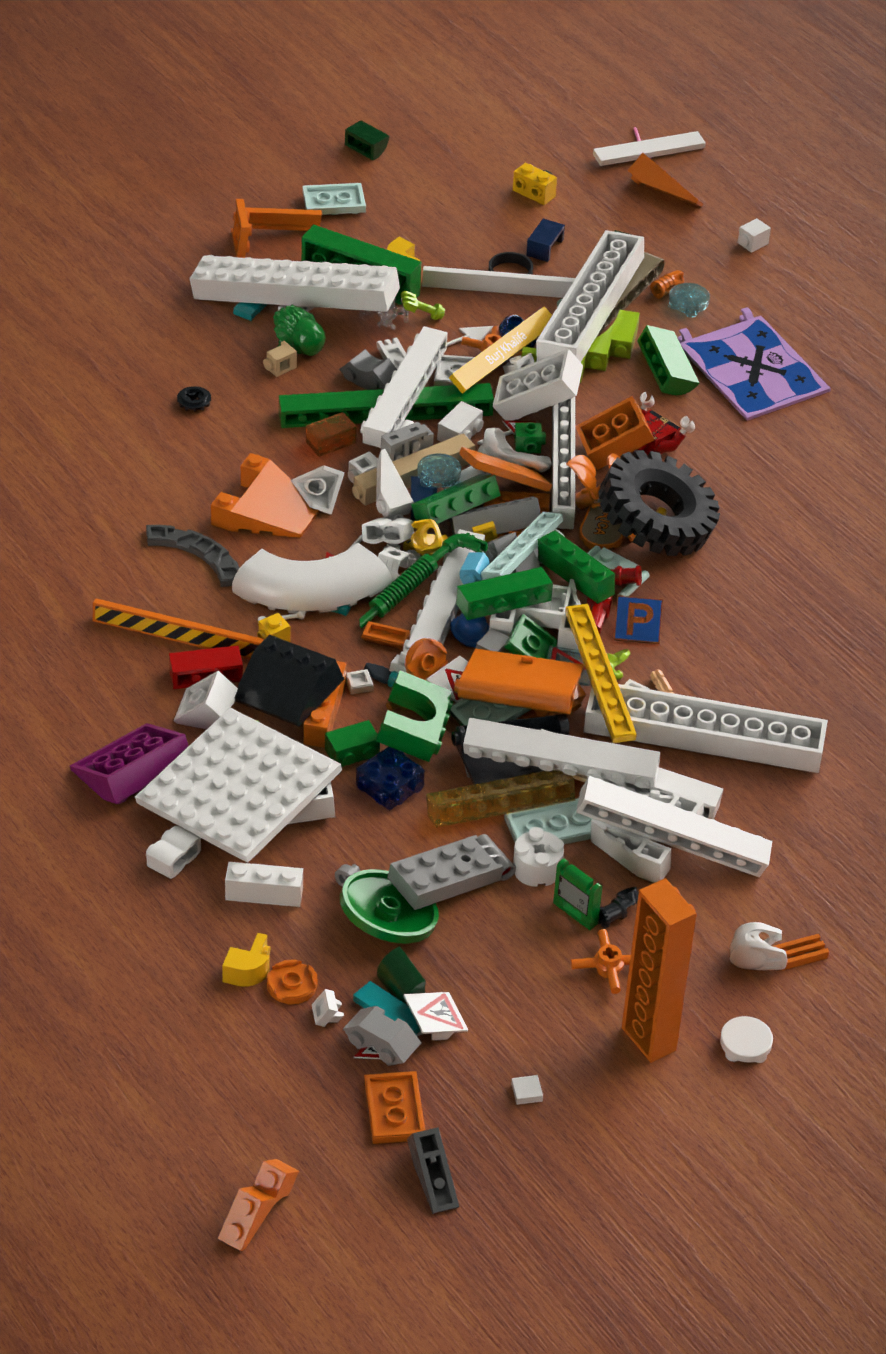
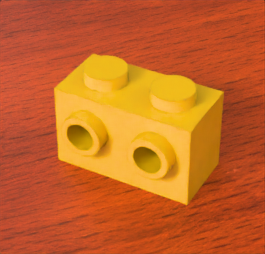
[513,162,557,205]

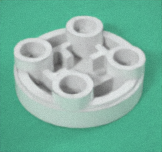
[720,1016,773,1063]

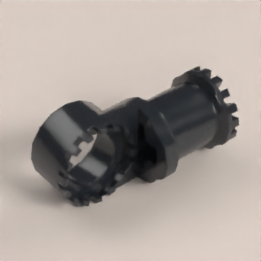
[598,887,639,928]

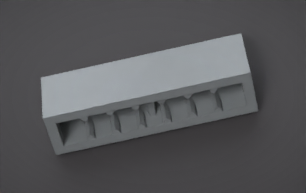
[449,496,541,535]

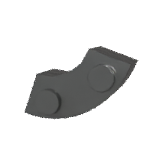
[339,349,397,390]

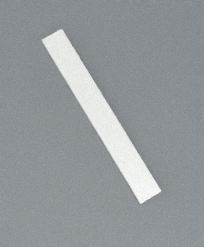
[422,266,575,298]

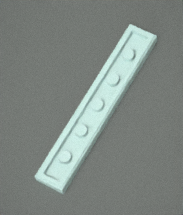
[481,512,563,580]

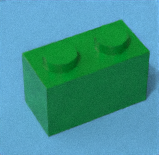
[325,720,380,767]

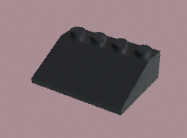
[234,635,344,727]

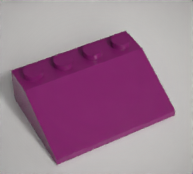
[70,723,189,804]

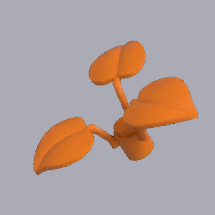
[566,453,636,542]

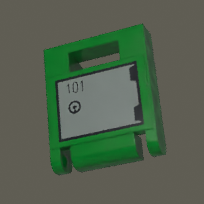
[553,858,602,930]

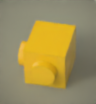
[257,613,291,642]

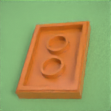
[364,1071,425,1144]

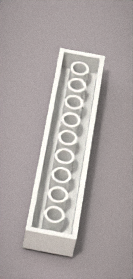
[536,230,644,363]
[190,255,400,312]
[584,684,828,773]

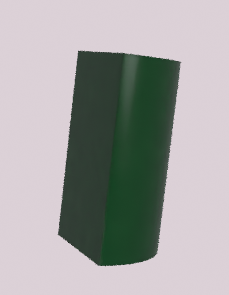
[345,120,389,161]
[377,946,426,1005]

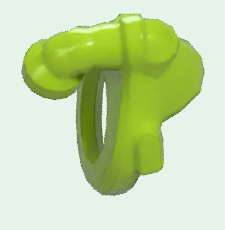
[607,649,630,680]

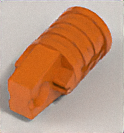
[650,270,684,299]

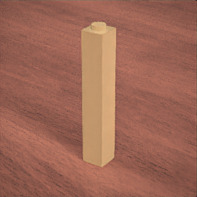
[352,433,475,506]

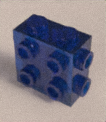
[356,746,425,811]

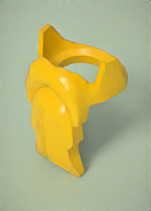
[411,519,448,555]

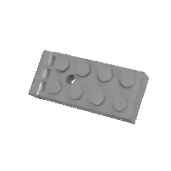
[387,834,516,910]

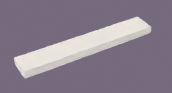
[593,131,706,166]

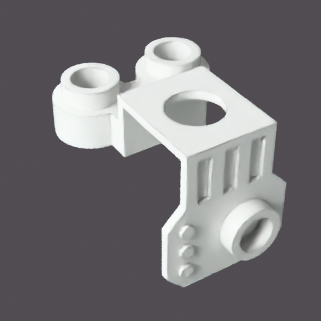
[378,543,421,581]

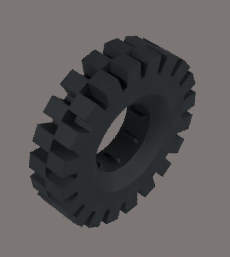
[599,450,720,556]

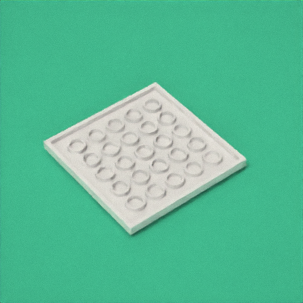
[135,708,342,863]

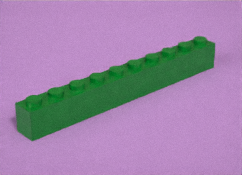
[279,383,494,428]

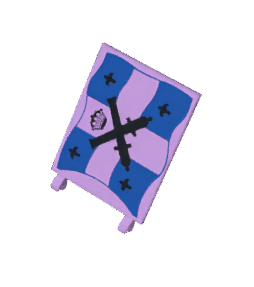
[678,307,831,421]

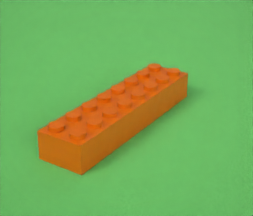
[621,878,697,1063]

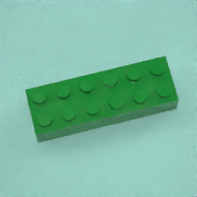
[301,224,422,305]

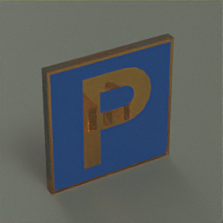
[614,595,663,644]

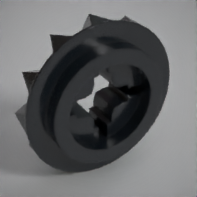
[177,386,211,412]

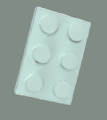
[302,183,366,215]

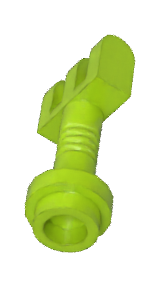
[401,291,445,320]

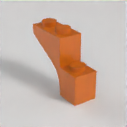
[218,1159,299,1251]

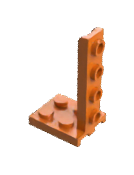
[231,199,322,258]

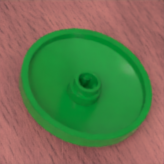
[340,869,439,944]

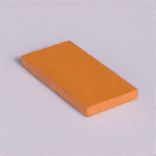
[459,447,552,492]

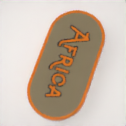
[579,499,625,550]

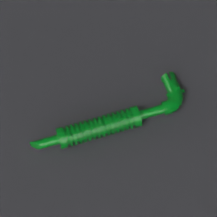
[359,533,488,629]

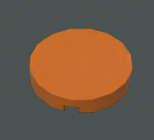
[405,638,448,680]
[267,959,318,1004]

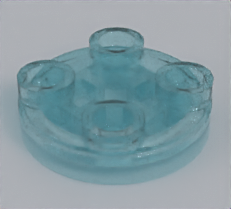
[669,283,710,317]
[417,453,462,489]

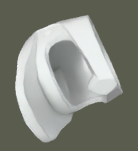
[730,922,787,970]

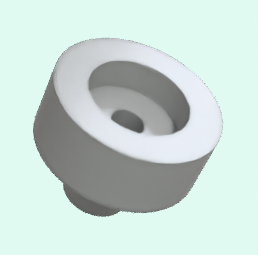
[335,864,360,887]

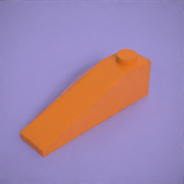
[628,152,704,207]

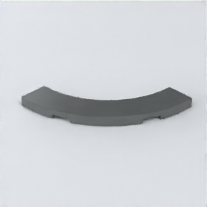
[146,525,240,587]

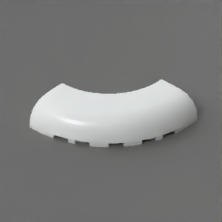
[232,543,393,614]

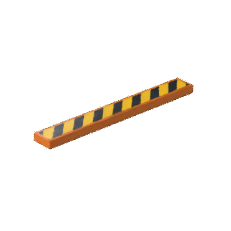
[93,598,264,659]

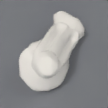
[478,428,552,473]

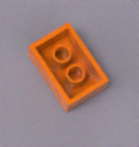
[575,396,655,470]

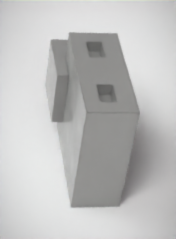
[381,422,434,461]

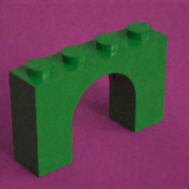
[376,670,453,762]

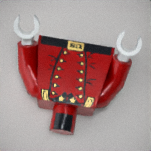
[633,392,695,454]

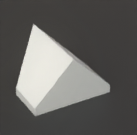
[291,465,345,515]

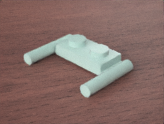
[588,546,650,598]

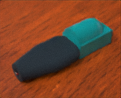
[364,663,398,688]

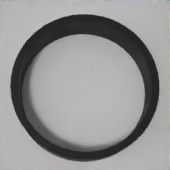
[488,252,533,275]

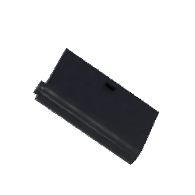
[451,714,569,789]

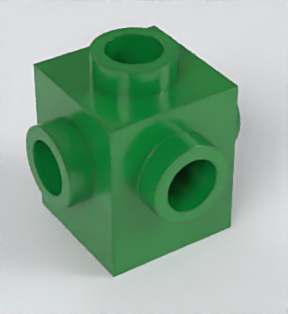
[514,422,546,454]

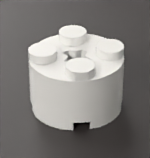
[513,827,564,887]

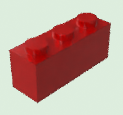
[169,645,243,689]

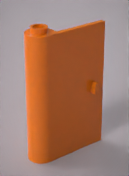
[454,649,585,715]

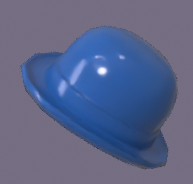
[450,613,490,648]

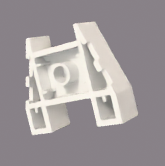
[489,579,581,653]
[591,786,704,883]

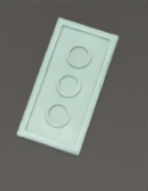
[504,798,604,844]

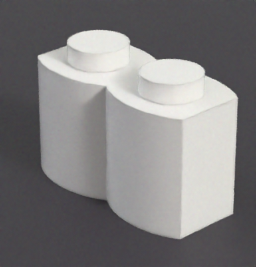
[362,518,414,544]
[146,825,201,879]

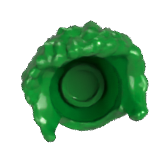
[273,304,326,356]

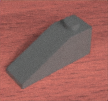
[407,1127,460,1214]

